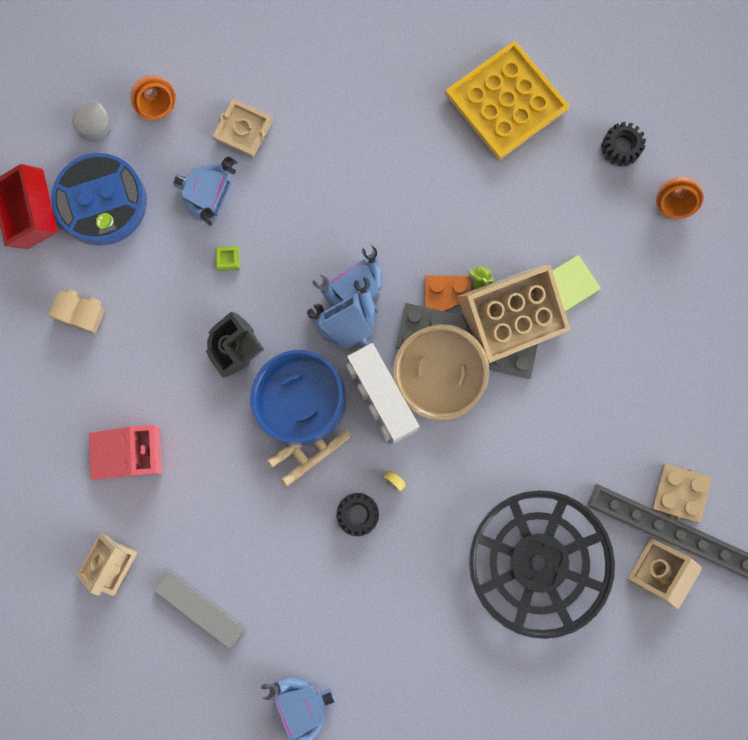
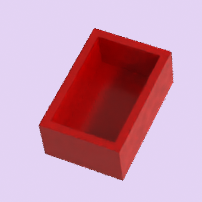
[0,164,58,249]

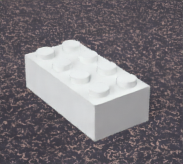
[346,343,420,444]

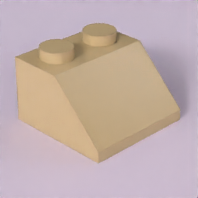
[627,538,702,610]

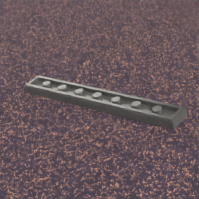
[586,484,748,579]

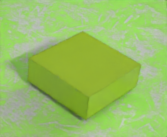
[216,246,240,271]

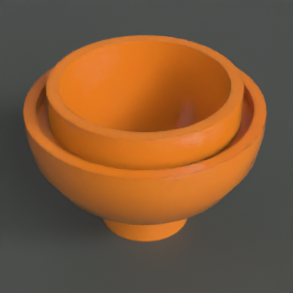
[130,75,176,120]
[656,177,704,219]

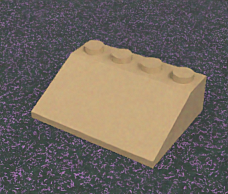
[458,265,571,363]

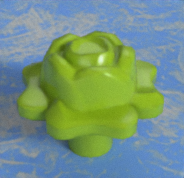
[468,266,495,289]

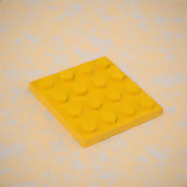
[445,40,570,161]

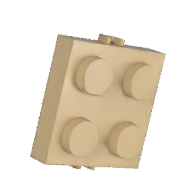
[212,99,273,158]
[651,464,712,523]

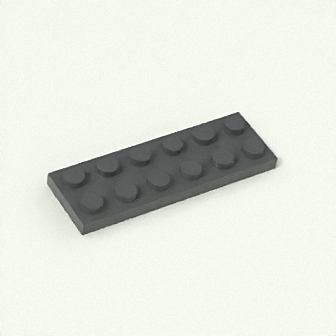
[395,303,538,379]

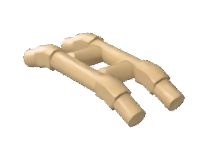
[266,429,352,487]

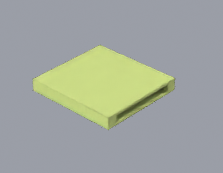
[553,255,601,311]

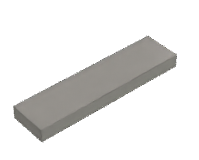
[154,570,246,649]

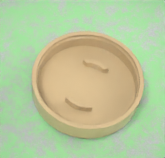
[393,324,489,420]

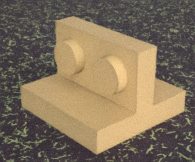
[76,532,137,596]

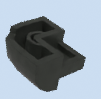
[206,312,264,378]

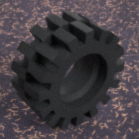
[601,122,646,167]
[336,493,379,536]

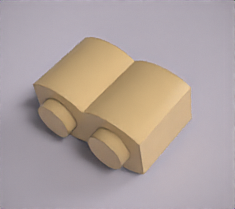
[48,289,106,334]

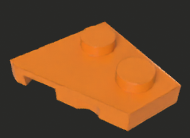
[425,275,471,312]

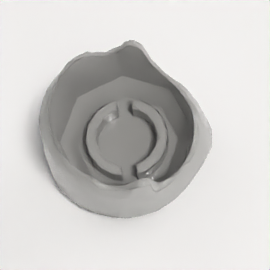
[72,102,111,142]

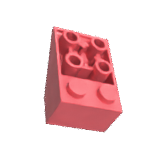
[89,425,162,480]

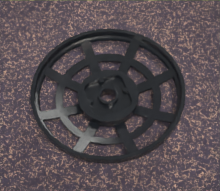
[469,490,615,639]

